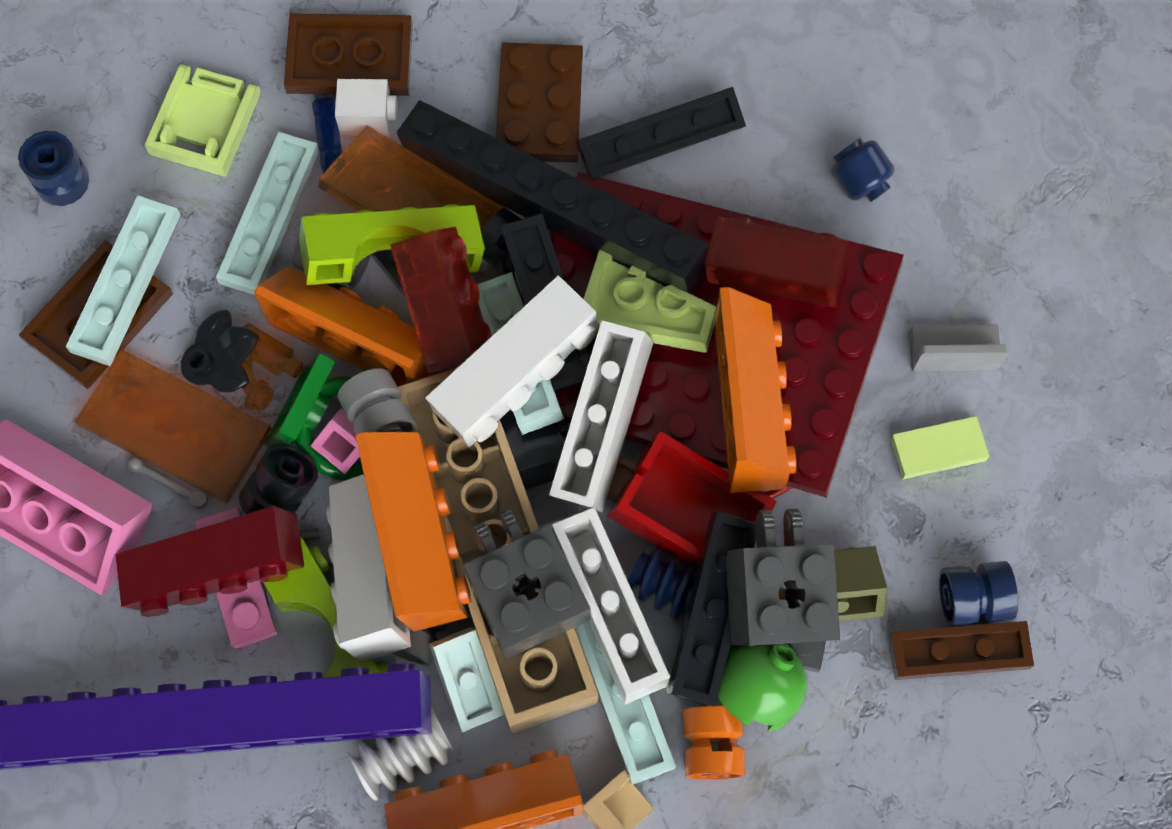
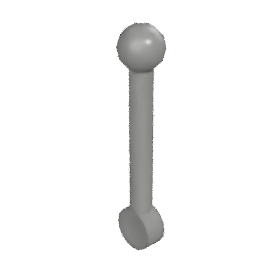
[126,456,208,509]

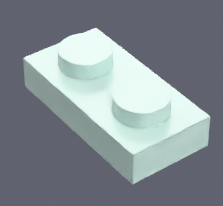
[429,627,504,732]

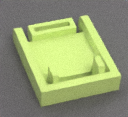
[144,64,260,177]

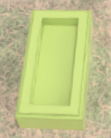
[890,416,990,480]

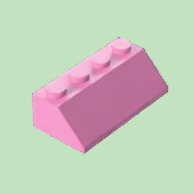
[0,419,153,596]

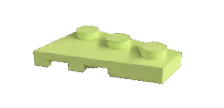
[584,249,716,353]

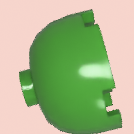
[718,644,807,732]

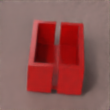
[606,431,777,571]

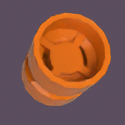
[683,706,746,780]

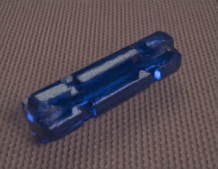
[312,97,345,176]

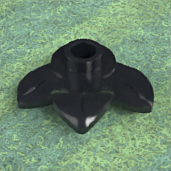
[181,310,260,393]

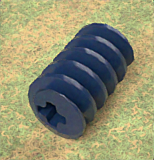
[627,546,694,620]

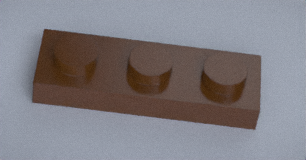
[889,621,1034,680]

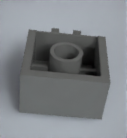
[464,509,591,660]
[726,509,840,646]

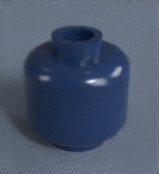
[832,137,895,202]

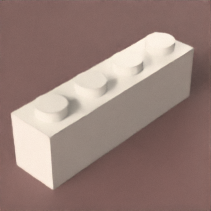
[425,276,599,447]
[549,320,654,513]
[326,474,411,663]
[552,507,670,705]

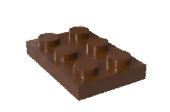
[284,13,413,96]
[496,42,583,163]
[19,240,173,390]

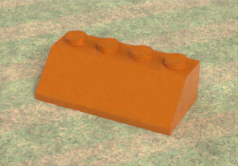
[254,266,443,387]
[714,287,796,493]
[355,432,471,632]
[384,750,583,829]

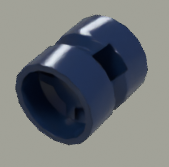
[18,131,89,206]
[939,561,1018,627]

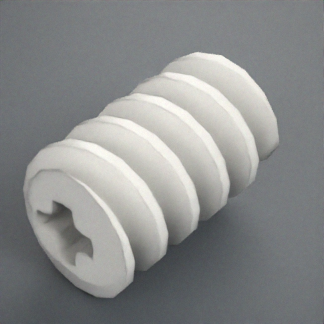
[348,707,453,801]

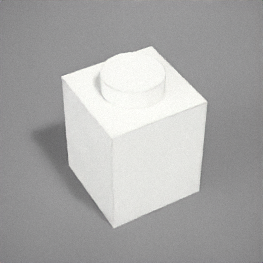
[335,79,398,136]

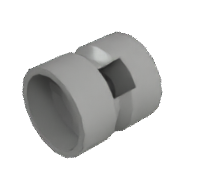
[337,368,417,434]

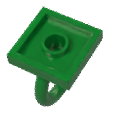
[264,353,364,481]

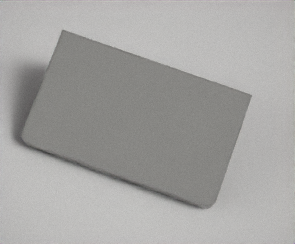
[909,324,1009,371]

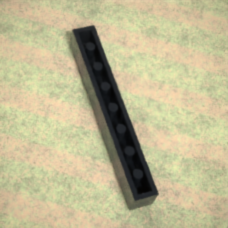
[396,100,711,295]

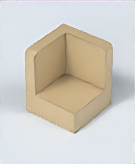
[583,769,653,829]

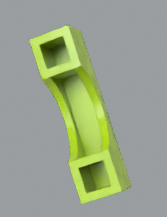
[299,204,485,285]
[263,537,387,678]

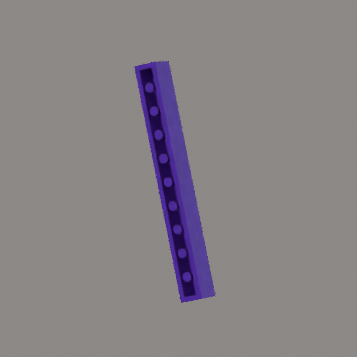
[0,663,432,770]

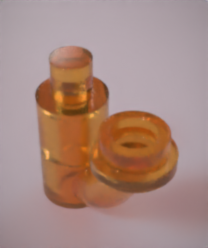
[241,323,304,412]

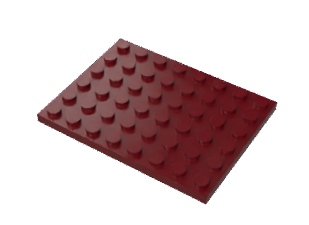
[552,172,904,498]

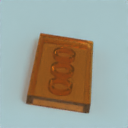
[318,125,507,231]
[74,349,272,504]

